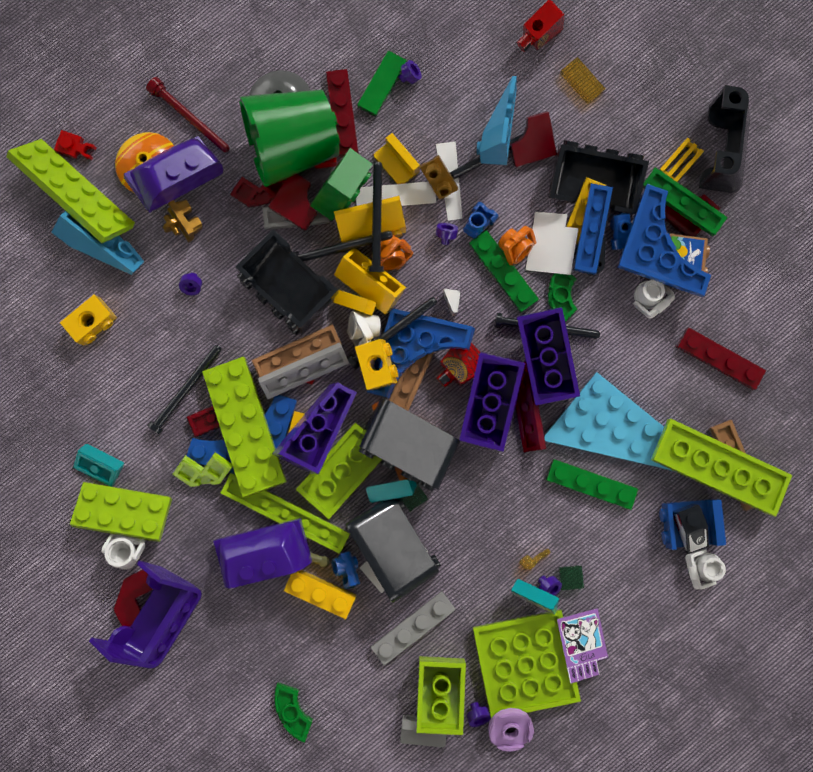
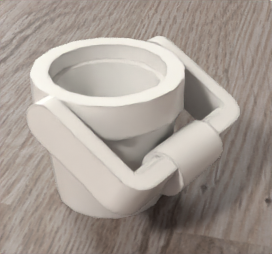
[633,280,675,319]
[347,311,381,346]
[101,534,145,569]
[685,548,726,590]

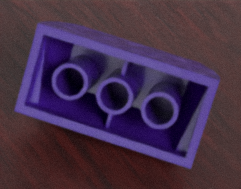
[124,136,224,213]
[517,307,580,405]
[459,352,525,451]
[213,518,312,589]

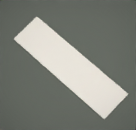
[436,141,463,221]
[356,182,436,206]

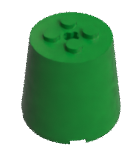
[239,90,340,187]

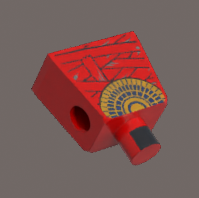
[516,0,564,52]
[437,342,480,387]

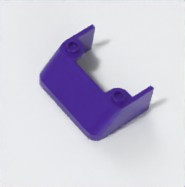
[89,560,202,668]

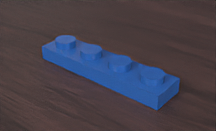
[573,183,613,275]

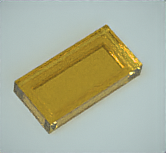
[560,57,606,104]

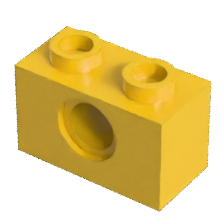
[60,294,117,346]
[355,339,398,390]

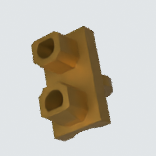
[420,155,458,200]
[163,199,202,242]

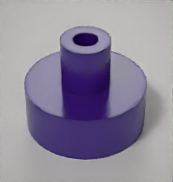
[399,60,422,84]
[435,223,458,245]
[179,273,202,296]
[538,576,562,596]
[466,702,491,727]

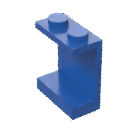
[659,499,726,550]

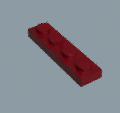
[326,69,359,157]
[676,327,767,390]
[516,361,546,453]

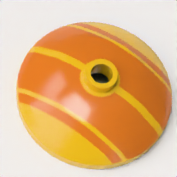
[115,132,174,193]

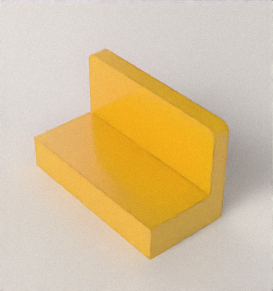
[374,133,420,184]

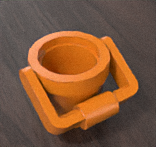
[498,226,537,265]
[381,235,413,270]

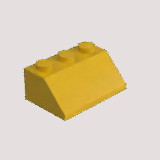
[334,196,406,243]

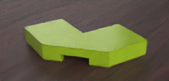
[172,452,233,487]

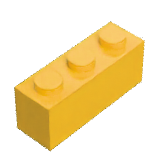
[334,248,406,315]
[284,570,357,619]

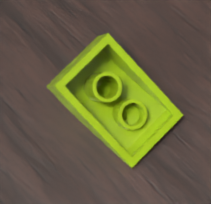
[416,656,466,735]

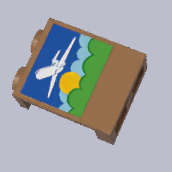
[645,233,710,280]

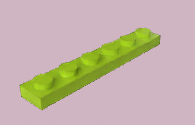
[221,473,351,554]

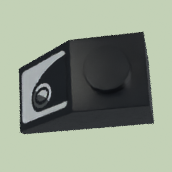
[673,504,709,554]

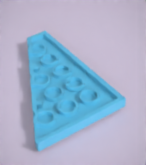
[544,372,675,472]

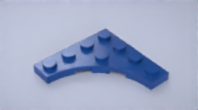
[617,184,711,297]
[367,308,475,399]
[187,395,298,474]

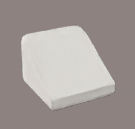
[443,289,460,316]

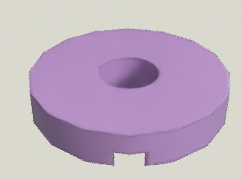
[487,708,534,752]

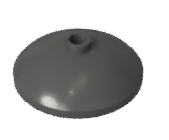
[249,70,310,96]

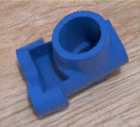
[463,202,499,239]
[610,213,632,250]
[332,551,360,590]

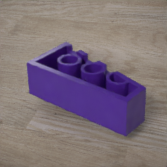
[272,382,357,474]

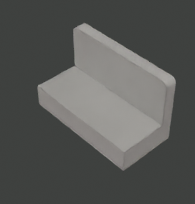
[400,714,446,747]

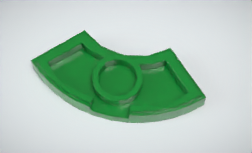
[548,273,577,322]
[275,682,313,743]

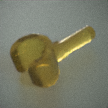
[519,548,551,569]

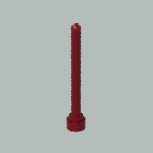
[146,77,230,153]

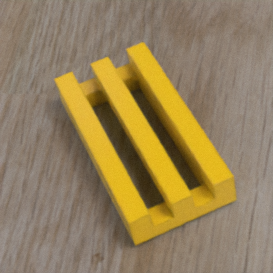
[659,137,704,182]

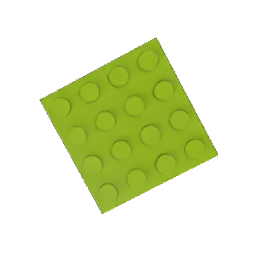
[473,609,581,718]

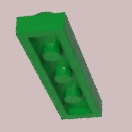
[643,167,728,237]
[469,230,539,313]
[546,459,638,510]

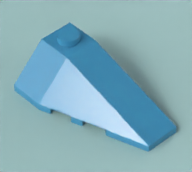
[477,76,517,165]
[51,211,144,275]

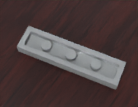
[258,342,349,399]
[371,590,456,666]

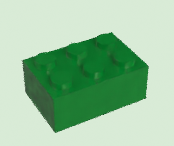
[310,148,373,221]

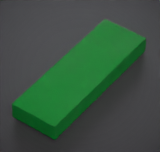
[357,50,407,117]

